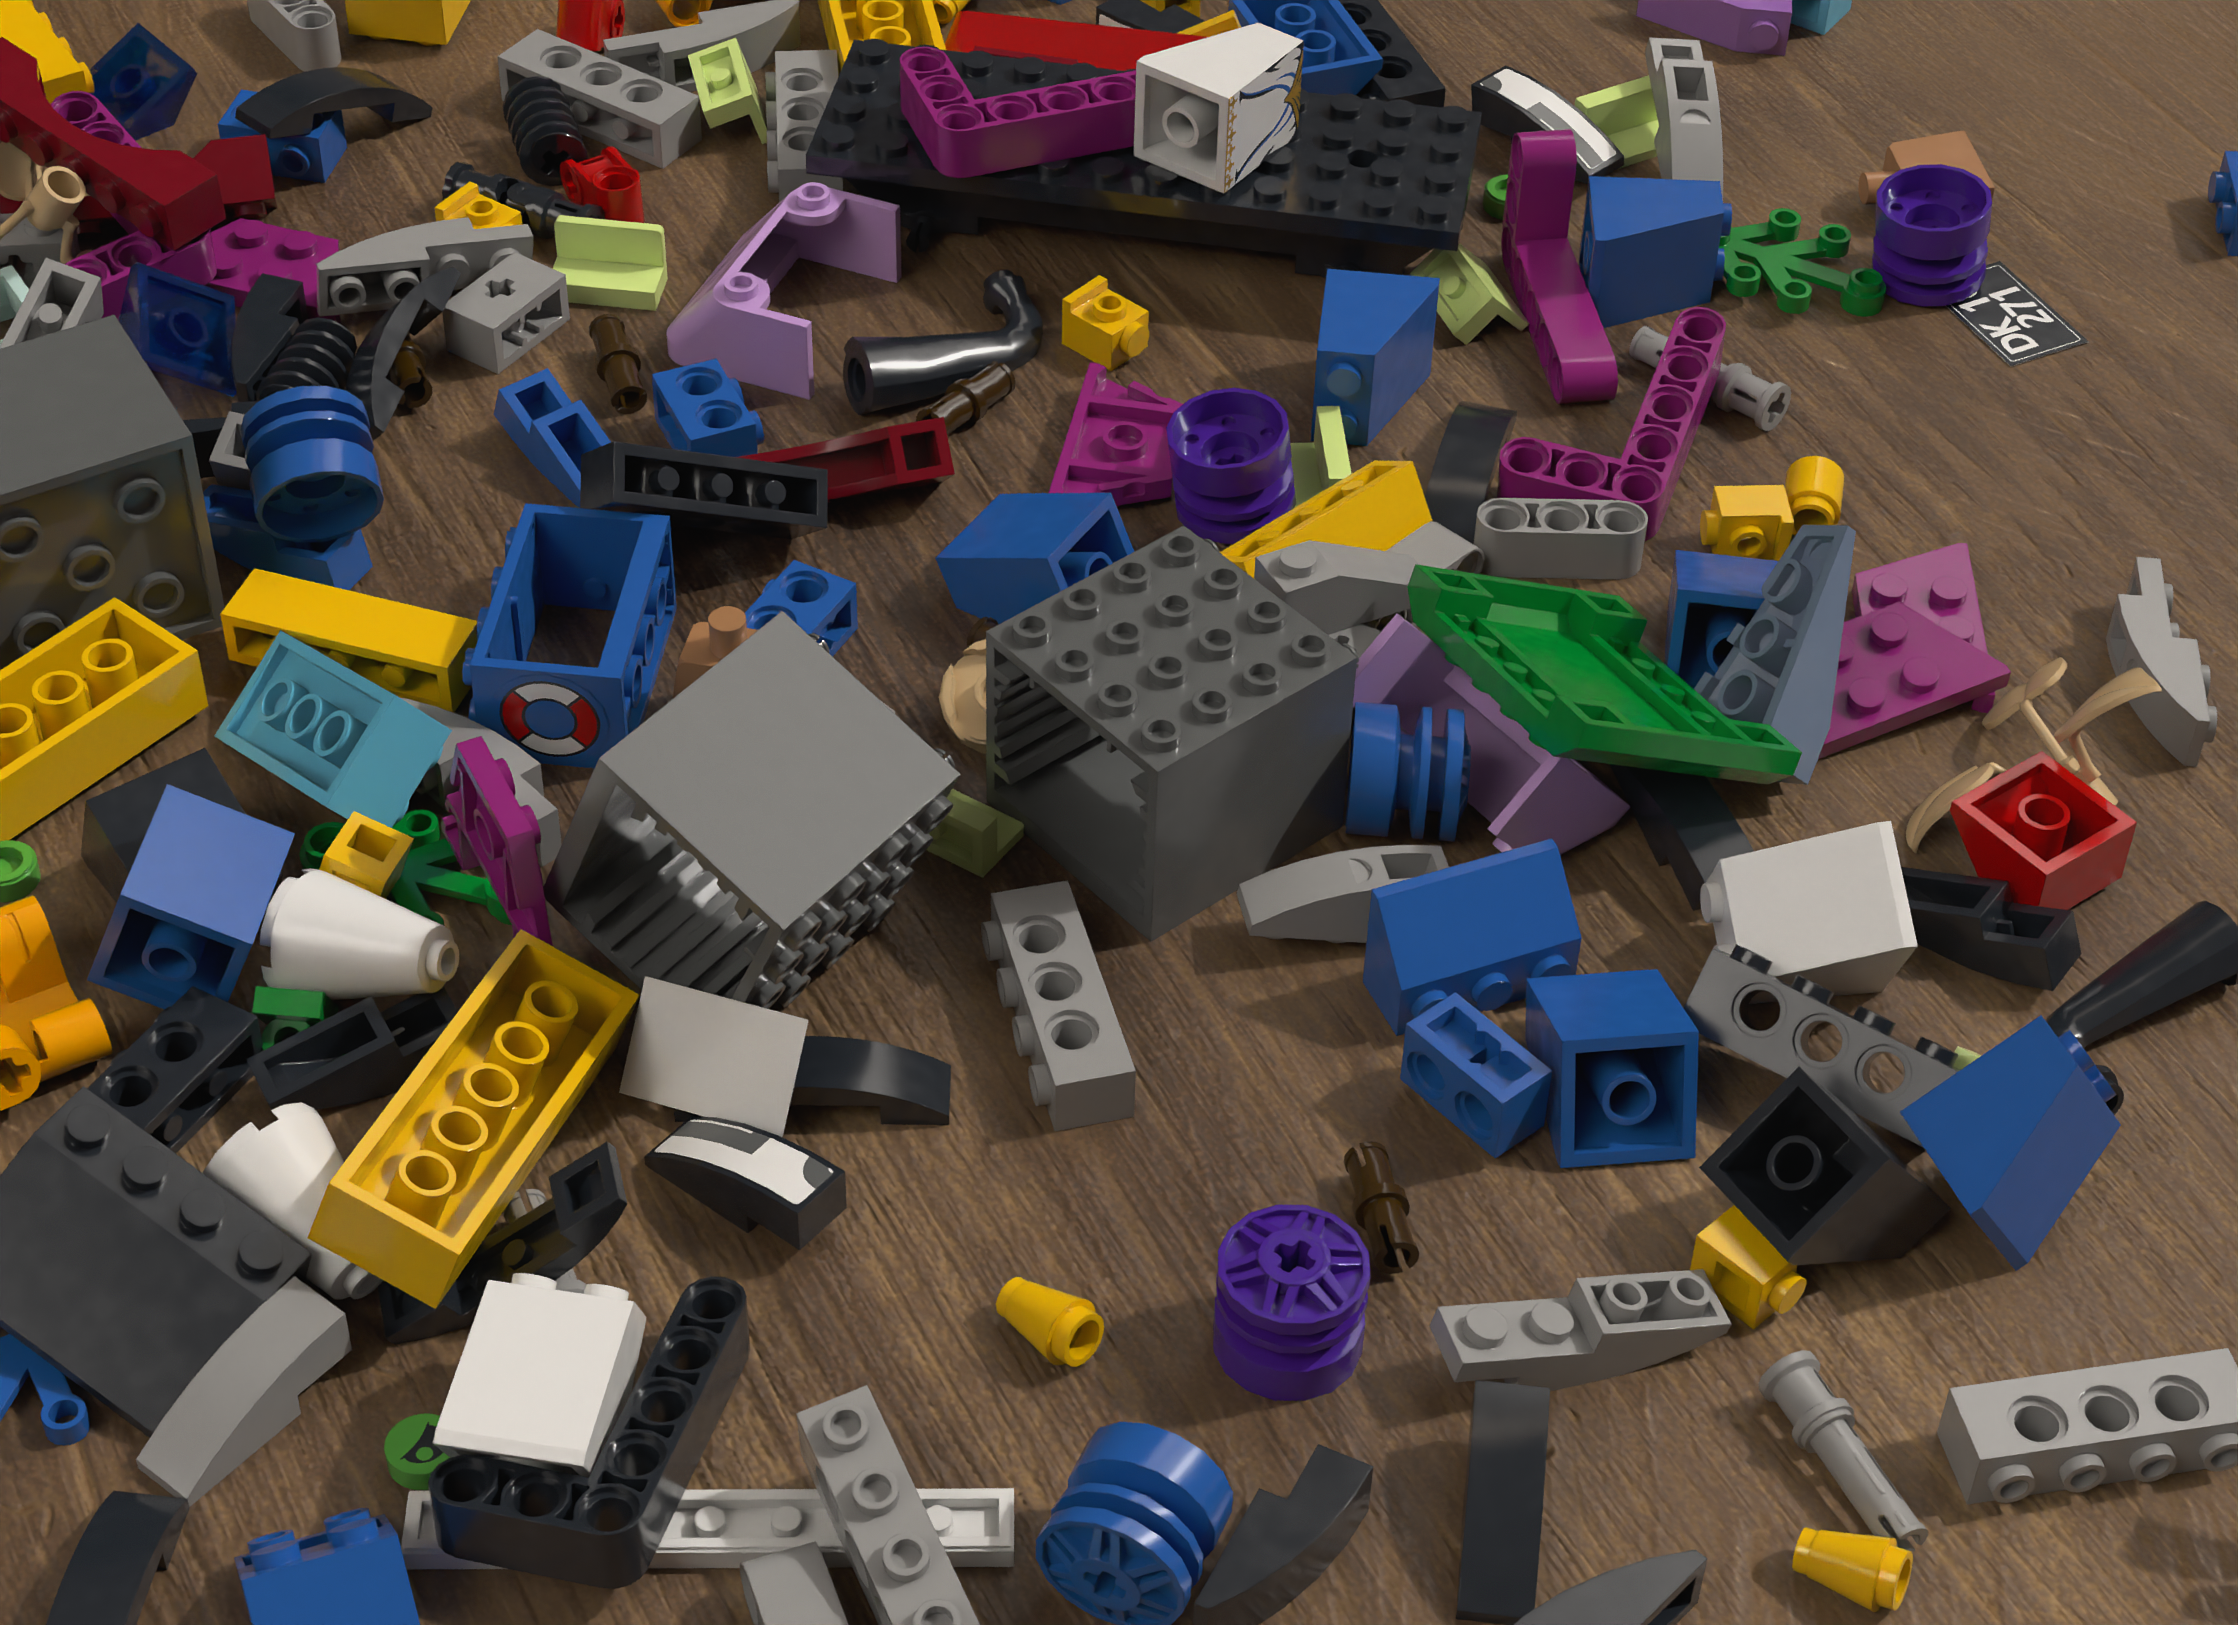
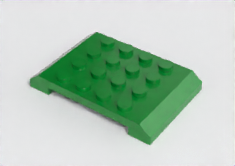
[1407,564,1802,784]

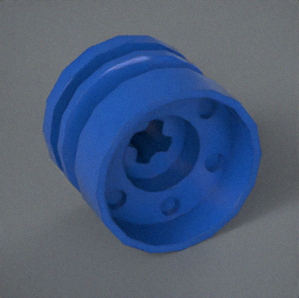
[240,386,384,542]
[1345,702,1471,842]
[1036,1422,1233,1625]

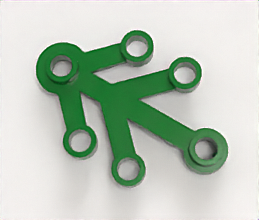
[1719,208,1886,317]
[299,810,512,926]

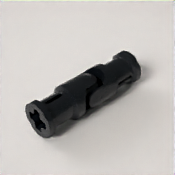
[442,162,605,239]

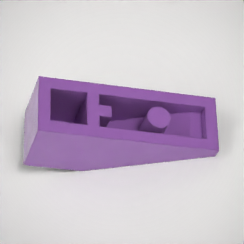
[1636,0,1792,56]

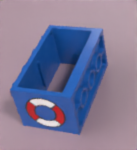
[462,503,677,768]

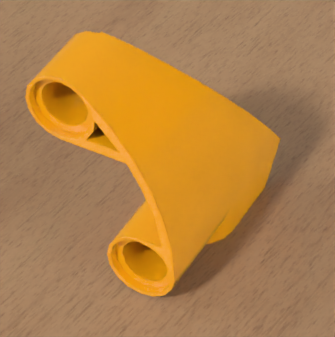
[0,895,112,1111]

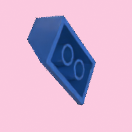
[1228,0,1383,95]
[1363,838,1582,1036]

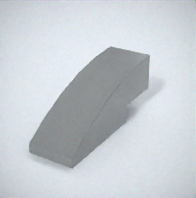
[136,1276,352,1507]

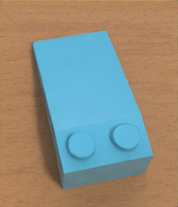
[214,630,452,828]

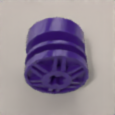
[1871,164,1992,306]
[1166,388,1296,544]
[1213,1205,1370,1401]

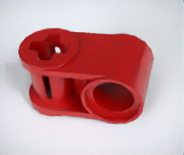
[556,0,625,51]
[560,146,645,223]

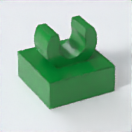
[252,986,339,1050]

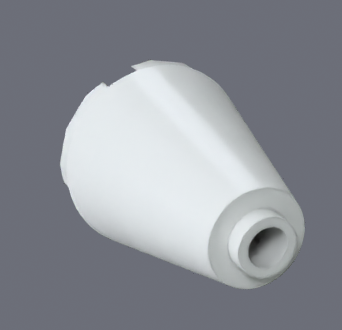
[260,868,459,1001]
[203,1102,383,1300]

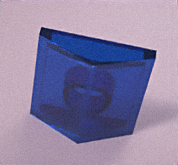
[89,23,198,141]
[119,262,237,397]

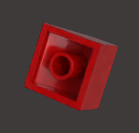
[1950,751,2137,910]

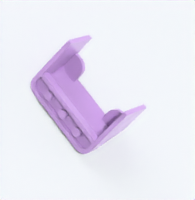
[667,182,901,400]
[1353,613,1631,855]

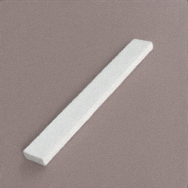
[401,1488,1014,1569]

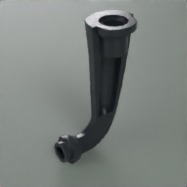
[843,270,1043,415]
[2045,900,2238,1115]

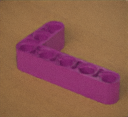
[900,47,1136,178]
[51,91,217,322]
[1501,129,1618,404]
[1497,307,1726,541]

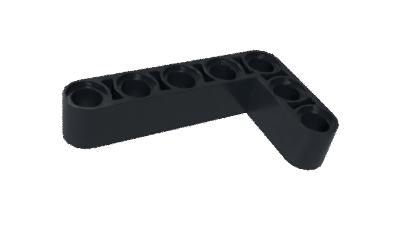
[428,1276,750,1589]

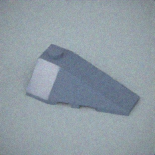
[1694,525,1856,785]

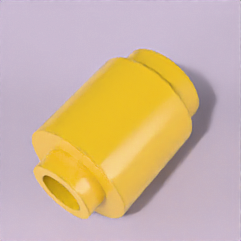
[1785,456,1844,536]

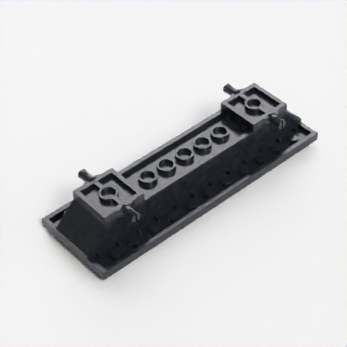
[806,39,1482,278]

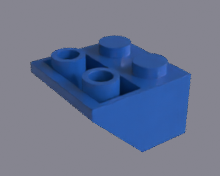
[234,1508,420,1625]

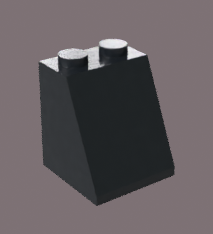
[81,748,283,916]
[1699,1067,1951,1265]

